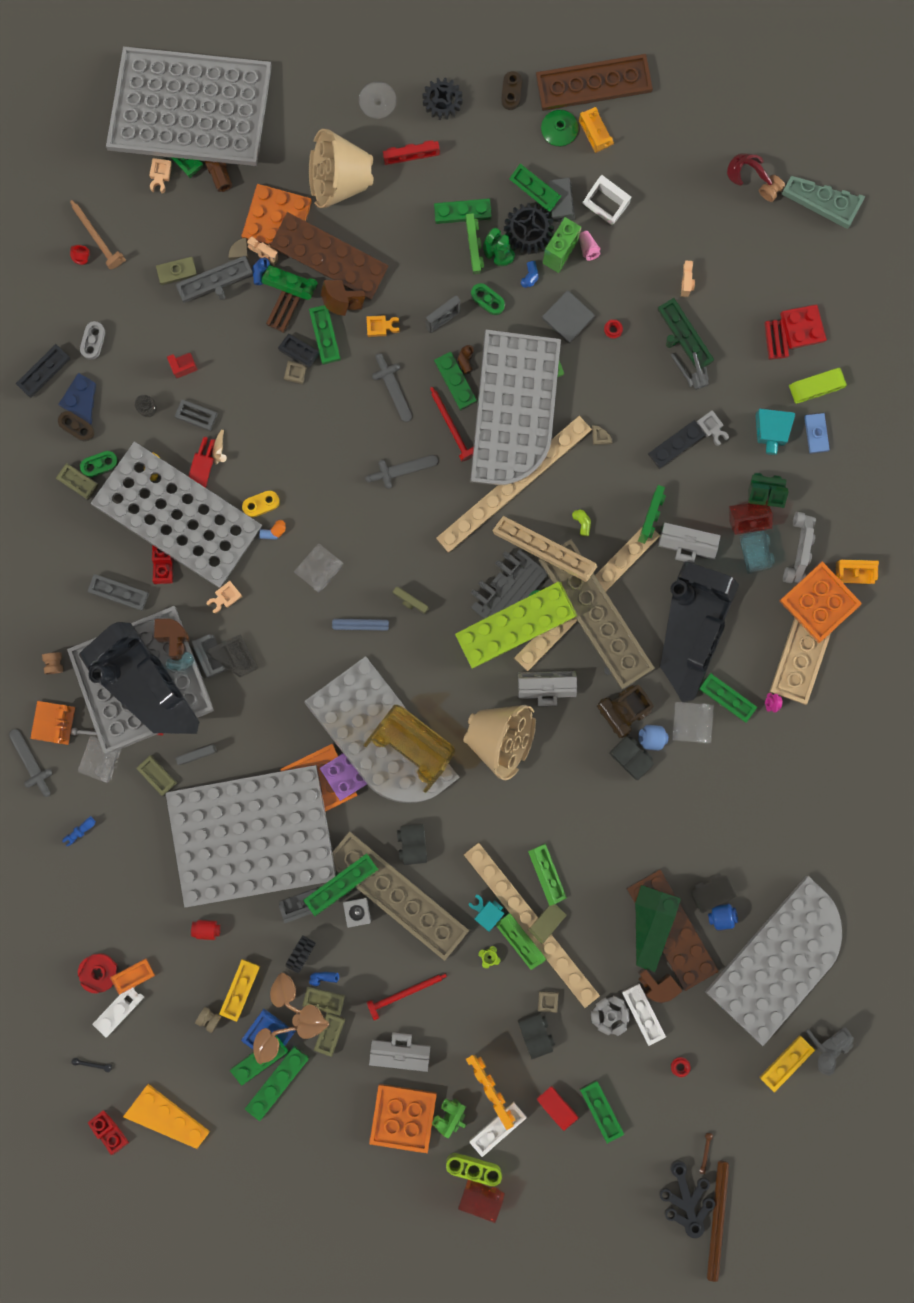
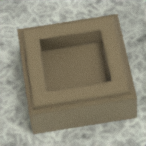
[284,361,307,384]
[538,991,559,1013]

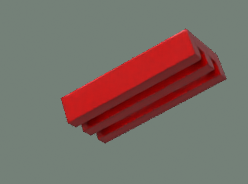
[764,319,789,360]

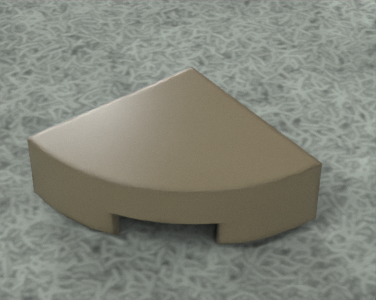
[229,238,248,260]
[592,425,612,445]

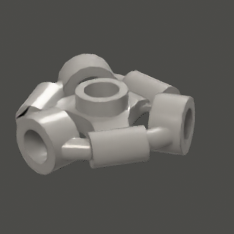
[591,995,630,1036]

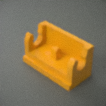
[579,107,614,153]
[836,560,879,584]

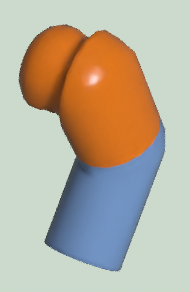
[260,520,286,540]

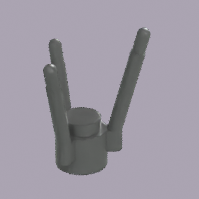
[671,352,709,390]

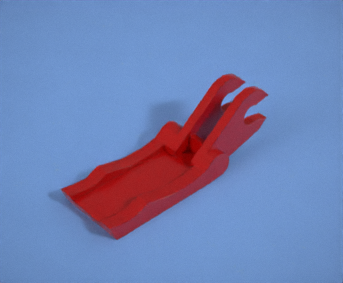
[188,437,215,488]

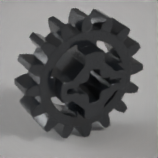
[422,78,463,120]

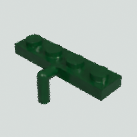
[658,298,714,369]

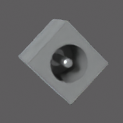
[343,897,372,928]

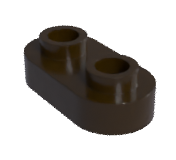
[501,71,522,110]
[58,411,94,442]

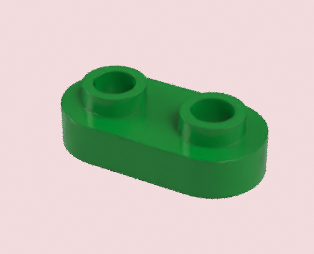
[471,283,505,315]
[80,451,119,477]

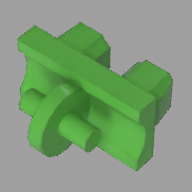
[432,1098,467,1139]

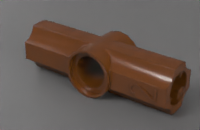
[205,161,233,192]

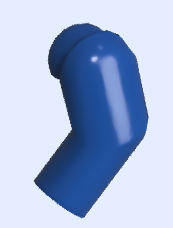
[252,257,270,285]
[309,971,339,986]

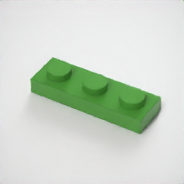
[465,213,484,275]
[528,844,567,906]
[496,913,546,970]

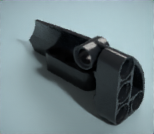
[660,561,739,703]
[79,622,200,734]

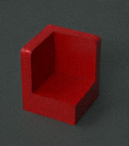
[167,353,198,378]

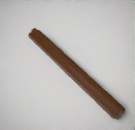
[707,1161,729,1282]

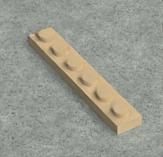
[492,516,597,582]

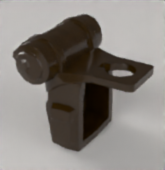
[597,685,654,738]

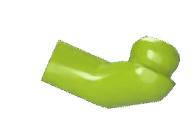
[572,509,591,537]

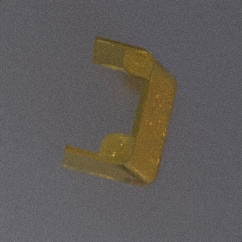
[363,704,455,793]

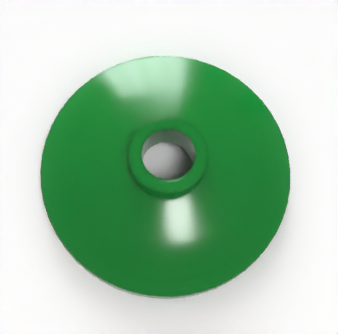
[541,110,578,147]

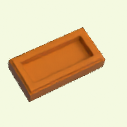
[110,959,155,995]

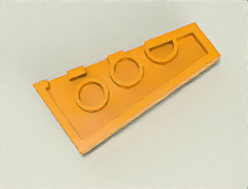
[466,1055,516,1130]
[123,1084,210,1149]

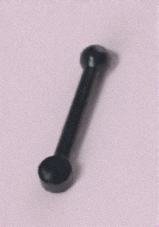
[71,1058,112,1072]

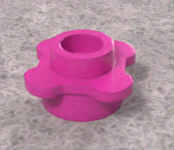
[765,693,782,713]

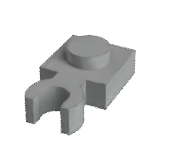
[697,410,729,446]

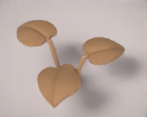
[253,973,329,1064]

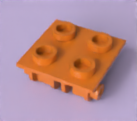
[30,701,76,745]

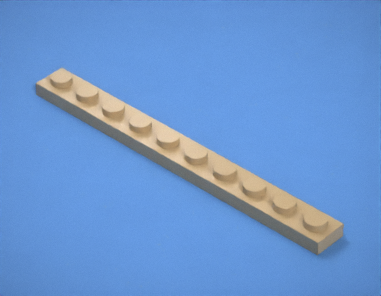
[436,415,592,553]
[514,528,660,672]
[464,842,600,1008]

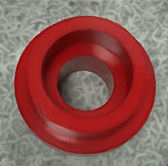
[604,320,623,339]
[671,1057,691,1077]

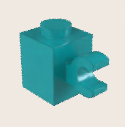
[469,894,504,932]

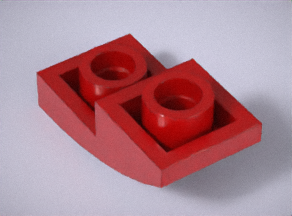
[152,545,173,584]
[537,1086,579,1131]
[88,1110,129,1155]

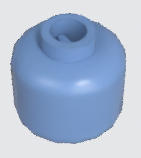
[638,725,669,751]

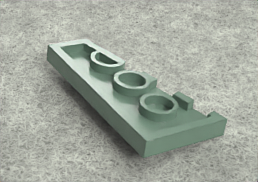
[782,176,865,229]

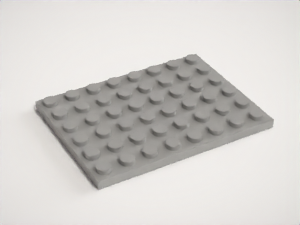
[106,46,272,166]
[166,765,336,908]

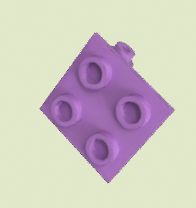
[320,754,367,801]

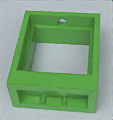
[543,217,581,273]

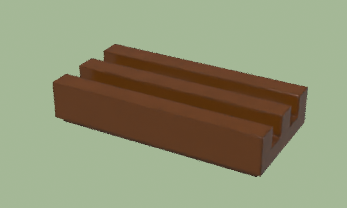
[266,291,300,333]

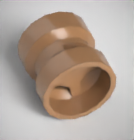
[759,175,785,202]
[42,652,64,674]

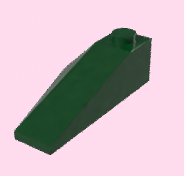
[635,885,681,972]

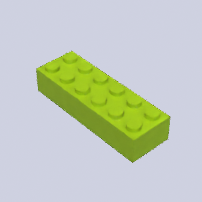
[455,582,578,668]

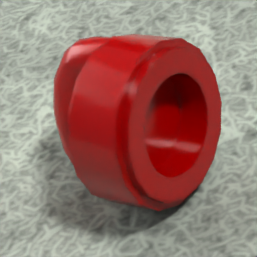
[70,245,89,265]

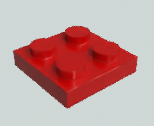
[780,305,827,349]

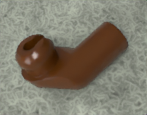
[458,345,474,374]

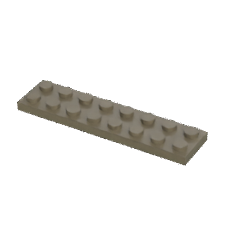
[538,539,655,689]
[332,831,469,961]

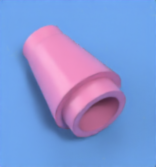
[579,231,600,261]

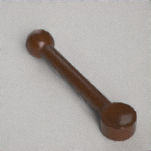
[700,1133,713,1174]

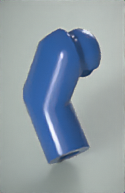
[521,261,539,288]

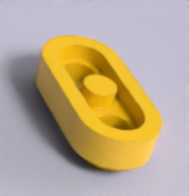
[242,491,280,518]

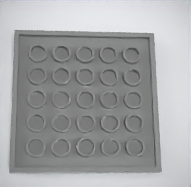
[67,606,214,755]

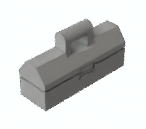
[658,523,721,564]
[518,671,577,706]
[369,1032,430,1072]

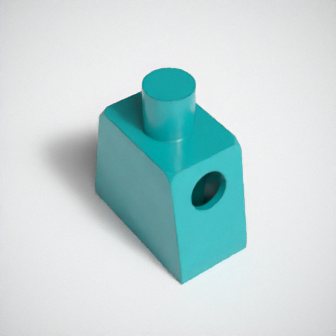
[756,409,795,455]

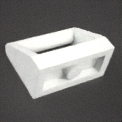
[582,175,631,225]

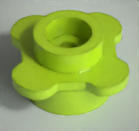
[479,946,501,968]

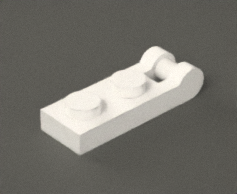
[92,987,144,1038]

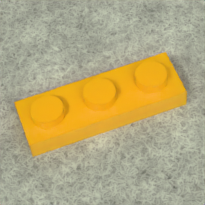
[219,959,260,1022]
[759,1035,815,1093]

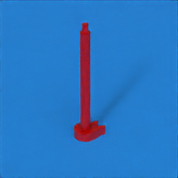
[430,387,473,462]
[366,973,447,1020]

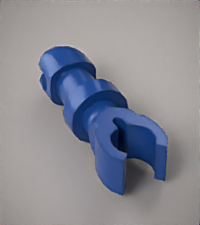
[62,816,96,846]

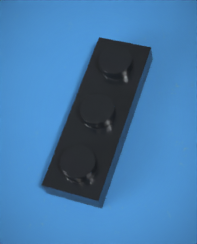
[15,344,71,398]
[648,420,706,469]

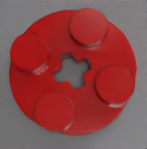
[78,953,118,994]

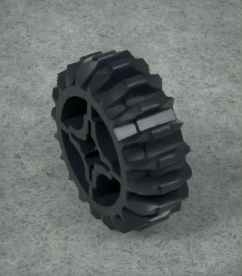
[503,203,554,255]

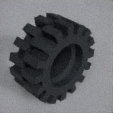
[285,935,316,974]

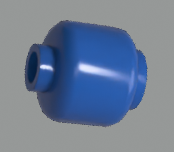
[708,904,738,931]

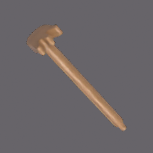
[70,200,126,269]

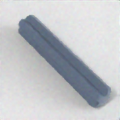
[332,619,389,630]

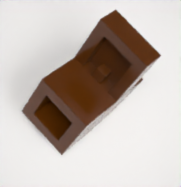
[321,280,365,316]
[154,619,189,661]
[638,968,682,1003]

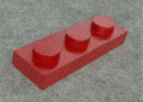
[383,140,440,165]

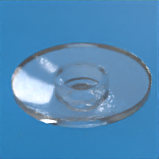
[359,82,396,119]

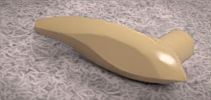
[212,429,227,465]

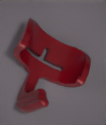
[727,153,772,186]

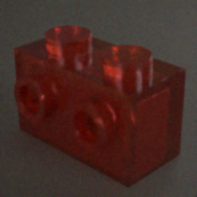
[729,501,773,535]
[458,1180,505,1223]

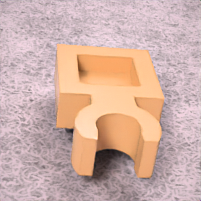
[149,158,172,194]
[247,237,278,266]
[681,260,695,297]
[206,581,242,614]

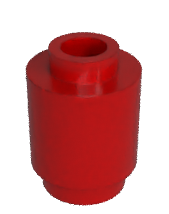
[191,920,220,940]

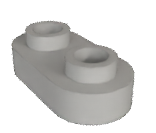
[80,321,105,360]

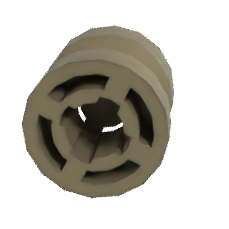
[195,1007,222,1034]

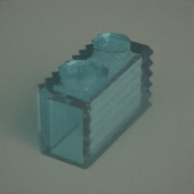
[739,530,775,574]

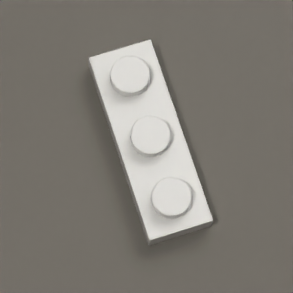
[622,983,666,1046]
[469,1101,527,1157]

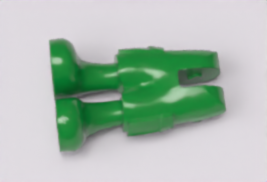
[483,228,515,266]

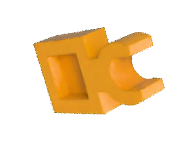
[366,316,400,337]

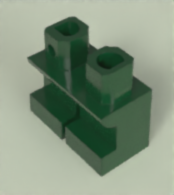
[748,473,789,508]

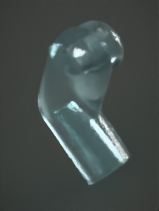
[166,652,194,671]

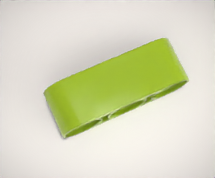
[789,368,847,404]
[446,1153,502,1186]

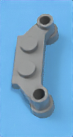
[783,512,816,583]

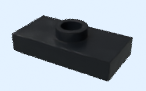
[278,333,320,369]

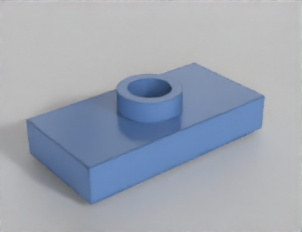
[804,413,830,454]

